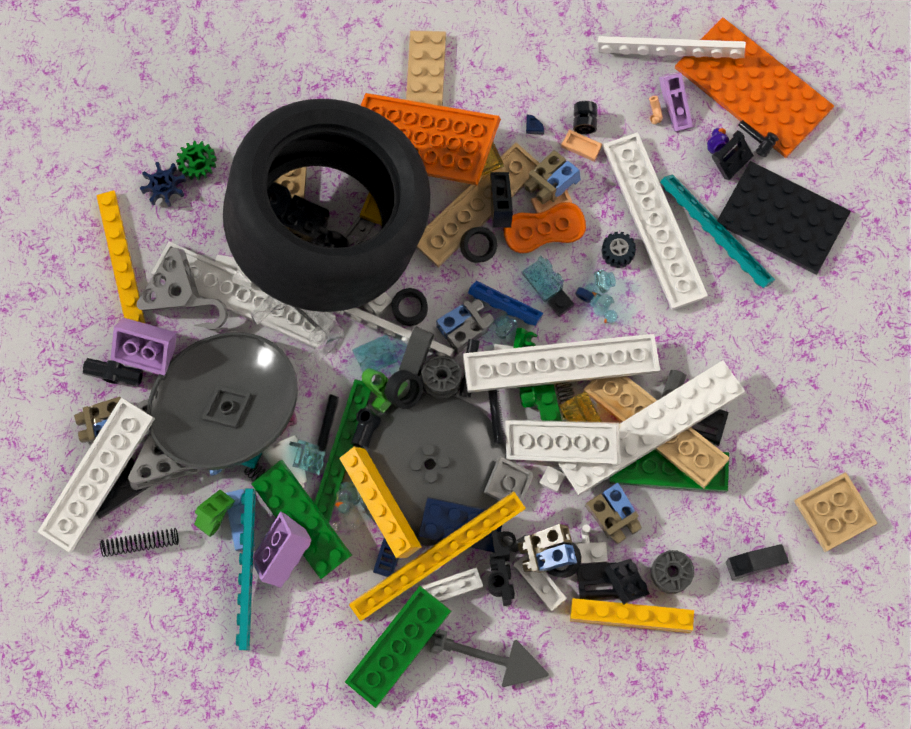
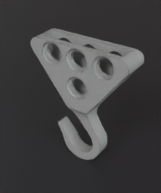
[137,248,228,329]
[128,399,202,490]

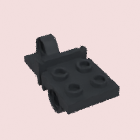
[488,530,516,606]

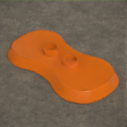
[503,202,586,253]

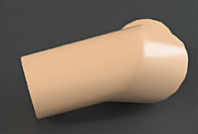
[649,96,663,124]

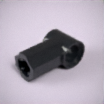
[351,407,381,449]

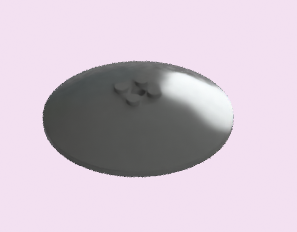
[147,332,298,470]
[355,393,508,546]

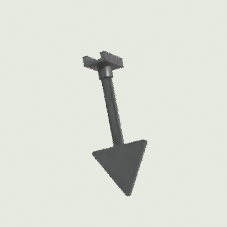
[429,629,549,687]

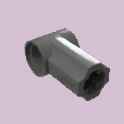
[660,370,687,399]

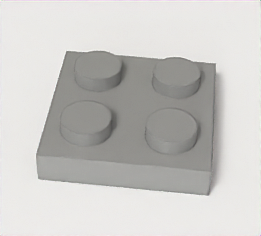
[484,457,534,503]

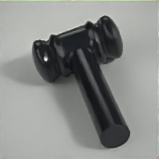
[738,120,779,157]

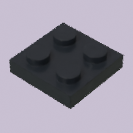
[605,559,650,605]

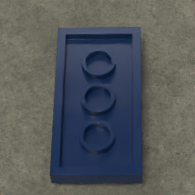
[418,497,502,553]

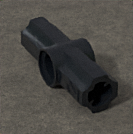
[83,358,143,387]

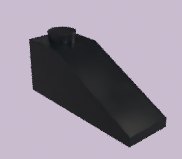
[490,172,513,228]
[726,544,789,581]

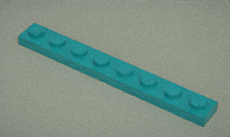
[660,174,775,288]
[236,488,256,650]

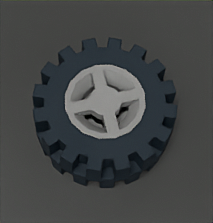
[602,231,636,268]

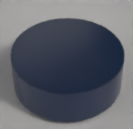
[575,287,595,303]

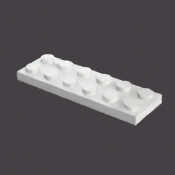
[505,420,620,464]

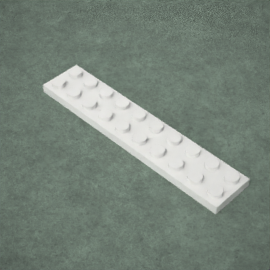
[603,132,708,310]
[151,242,336,351]
[463,334,660,393]
[558,360,745,496]

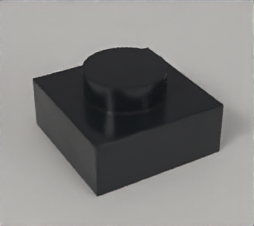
[548,290,574,317]

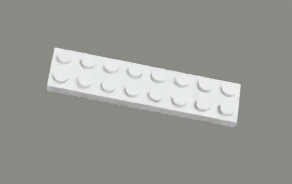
[38,398,155,553]

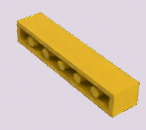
[339,447,422,558]
[570,598,694,633]

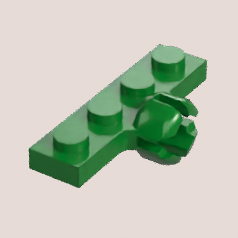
[519,384,562,421]

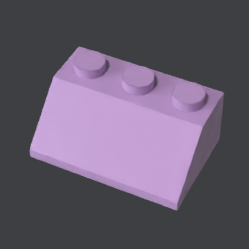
[110,318,177,375]
[253,512,311,588]

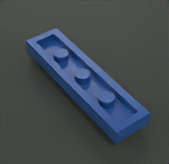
[468,281,543,326]

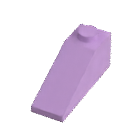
[659,72,693,131]

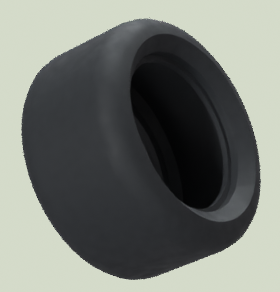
[223,99,431,312]

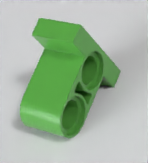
[361,368,408,413]
[194,490,235,537]

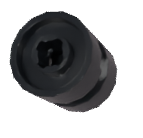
[573,101,597,134]

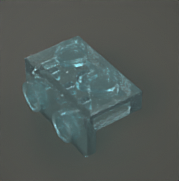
[522,256,564,302]
[352,334,398,373]
[289,440,325,475]

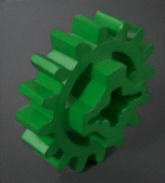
[176,141,217,180]

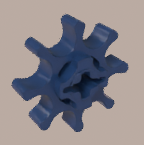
[140,162,187,207]

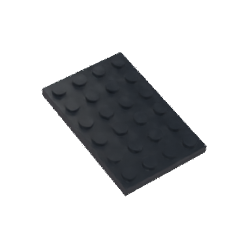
[717,161,851,275]

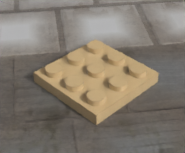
[794,472,878,552]

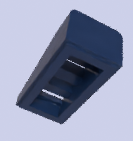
[373,538,399,577]

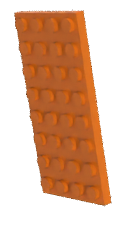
[675,17,834,158]
[361,93,501,186]

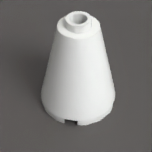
[262,435,307,488]

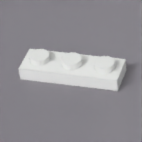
[513,553,567,612]
[422,567,483,602]

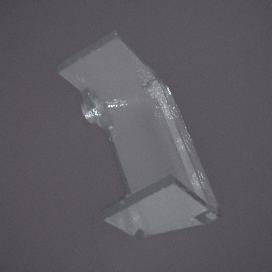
[250,296,345,373]

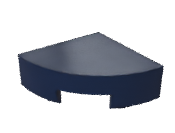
[526,114,544,134]

